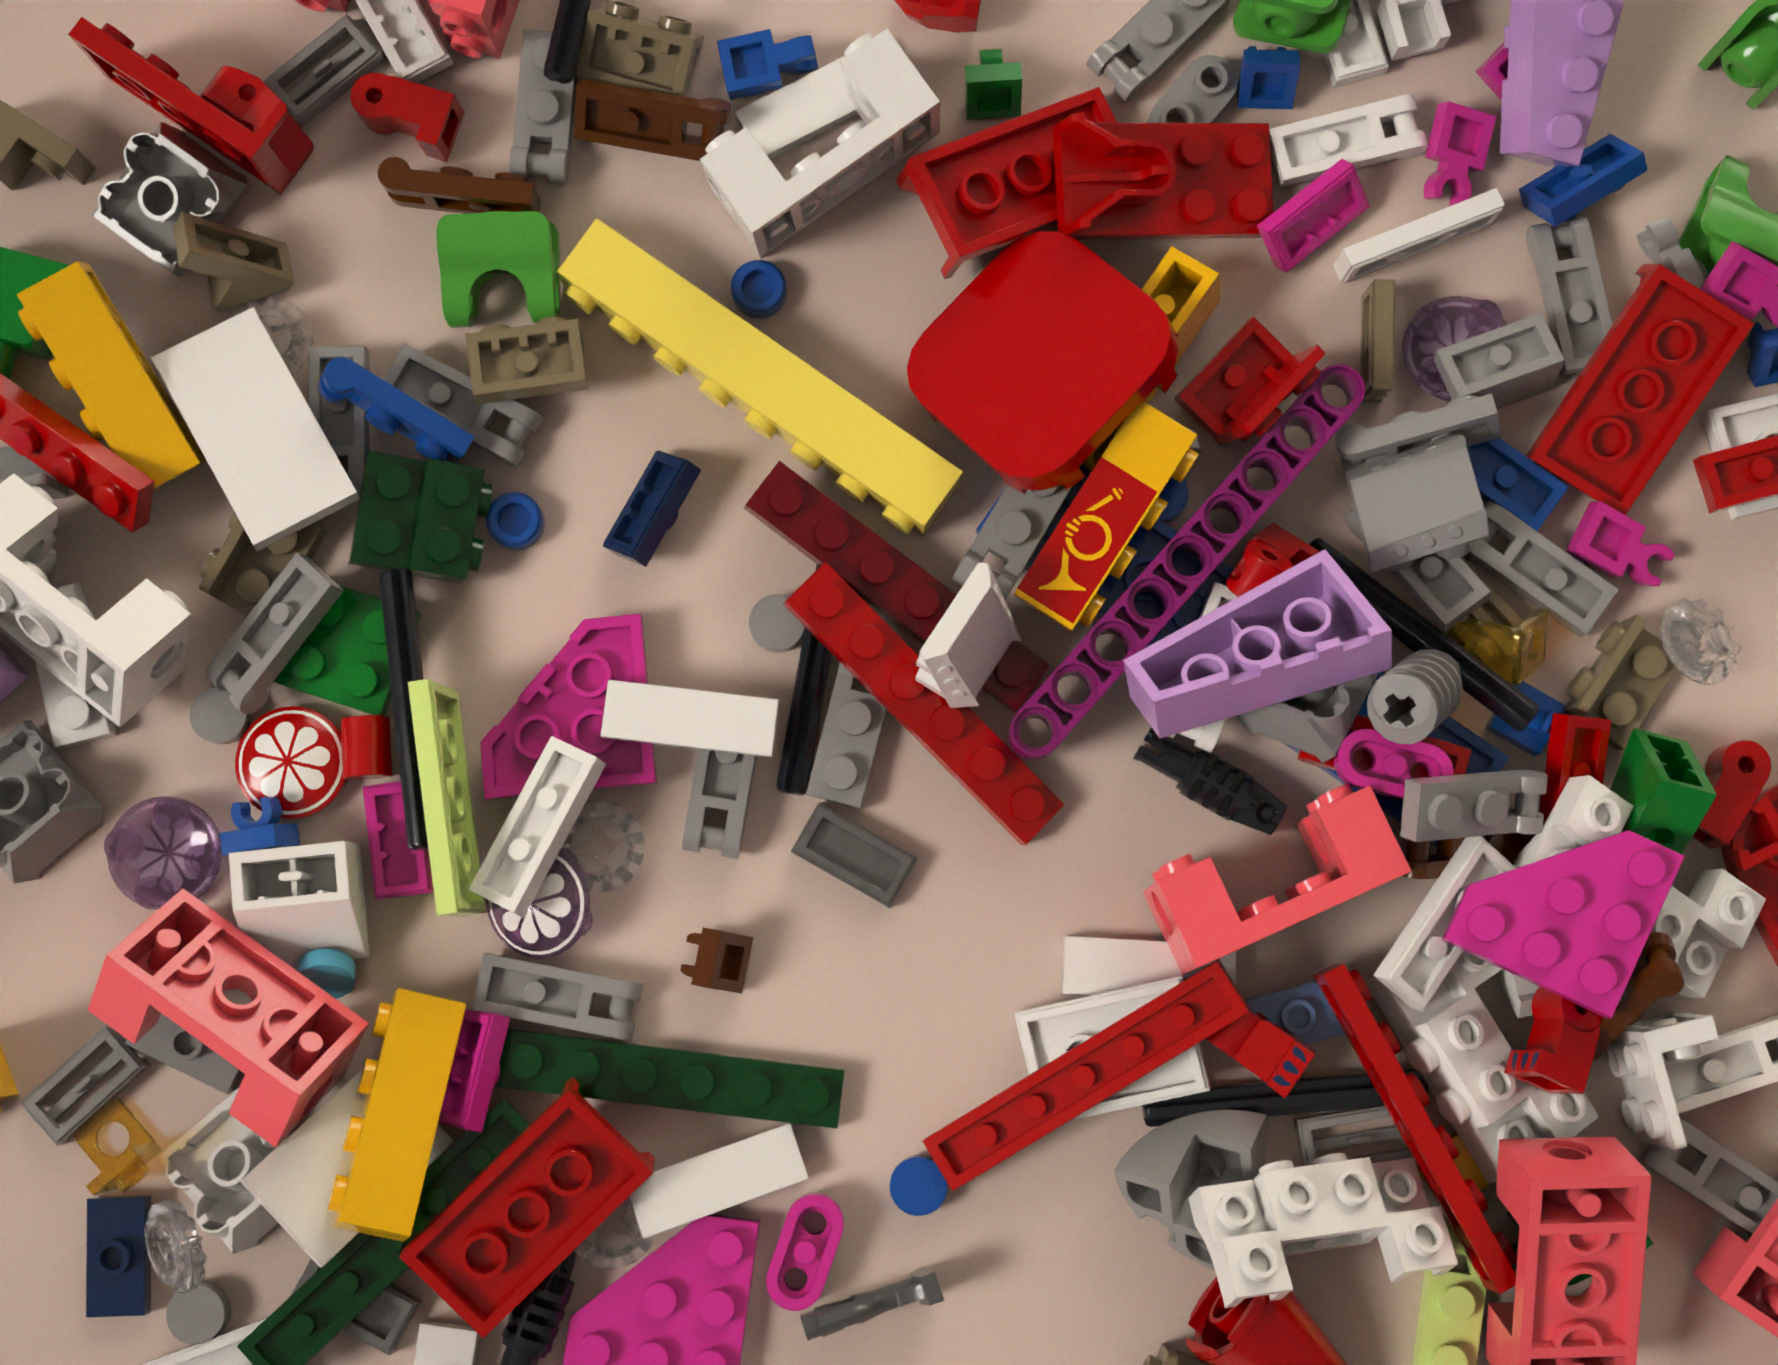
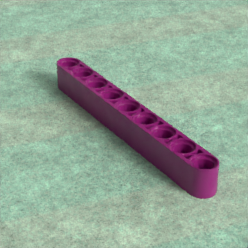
[1008,364,1365,761]

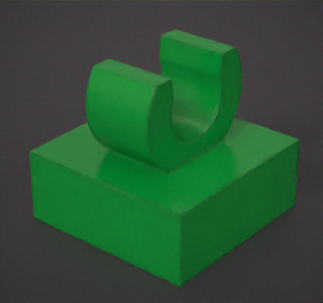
[965,49,1022,120]

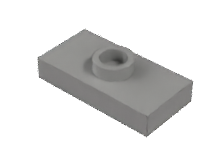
[125,1013,242,1094]

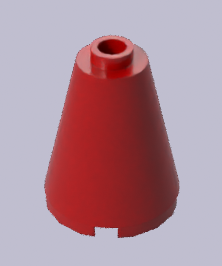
[1186,1277,1347,1365]

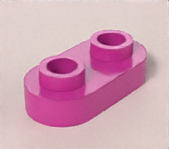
[1334,729,1454,800]
[766,1193,844,1311]

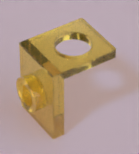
[1447,608,1548,685]
[73,1099,162,1196]

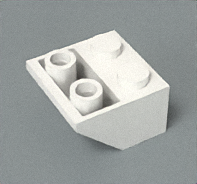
[229,841,370,966]

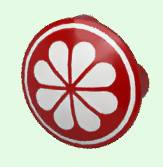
[235,706,348,819]

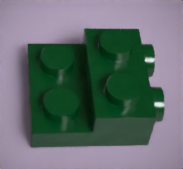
[348,450,492,584]

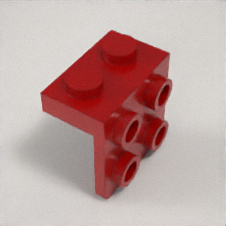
[1173,316,1326,445]

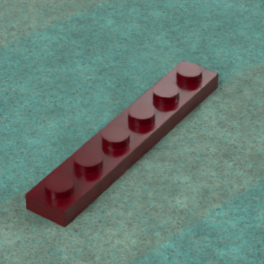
[744,460,1050,712]

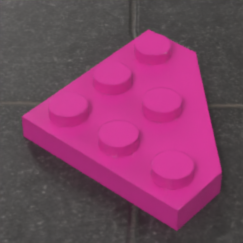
[480,614,657,800]
[1441,830,1685,1019]
[563,1214,760,1365]

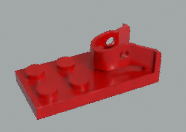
[68,17,314,195]
[896,87,1117,279]
[1053,112,1273,239]
[1526,264,1754,515]
[399,1077,655,1339]

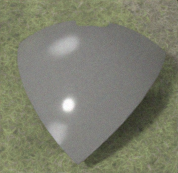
[1114,1110,1267,1271]

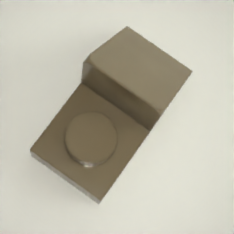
[0,100,96,190]
[173,212,294,311]

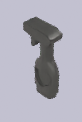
[800,1266,944,1340]

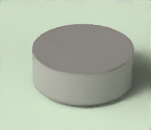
[749,594,805,653]
[190,687,251,744]
[166,1282,230,1344]

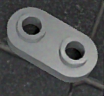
[1147,55,1238,123]

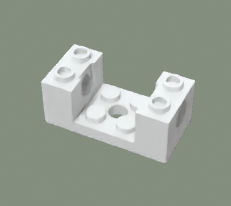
[700,28,940,259]
[0,473,191,727]

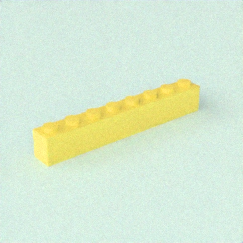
[557,218,963,536]

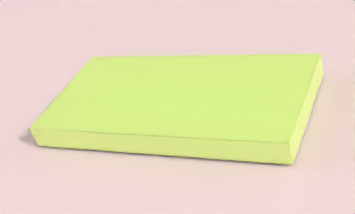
[408,679,486,917]

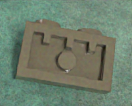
[575,0,704,97]
[466,317,588,404]
[199,511,327,615]
[1563,614,1685,751]

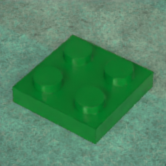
[273,585,421,717]

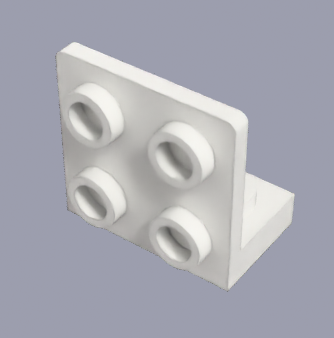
[1606,1012,1719,1150]

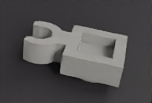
[1636,216,1709,289]

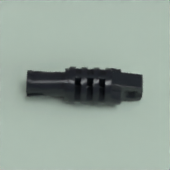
[1133,727,1287,835]
[500,1249,578,1365]

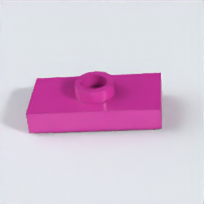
[1257,159,1370,273]
[362,781,434,900]
[438,1009,510,1133]

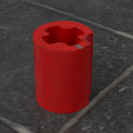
[340,715,392,780]

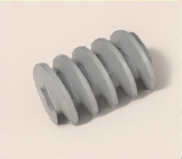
[1367,649,1463,744]

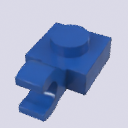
[717,29,819,100]

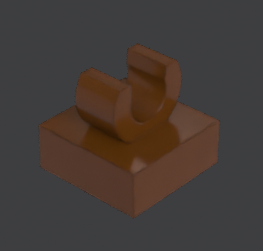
[680,927,753,994]

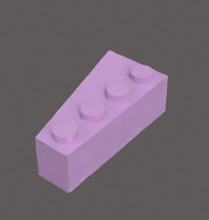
[1499,0,1624,166]
[1123,549,1392,739]

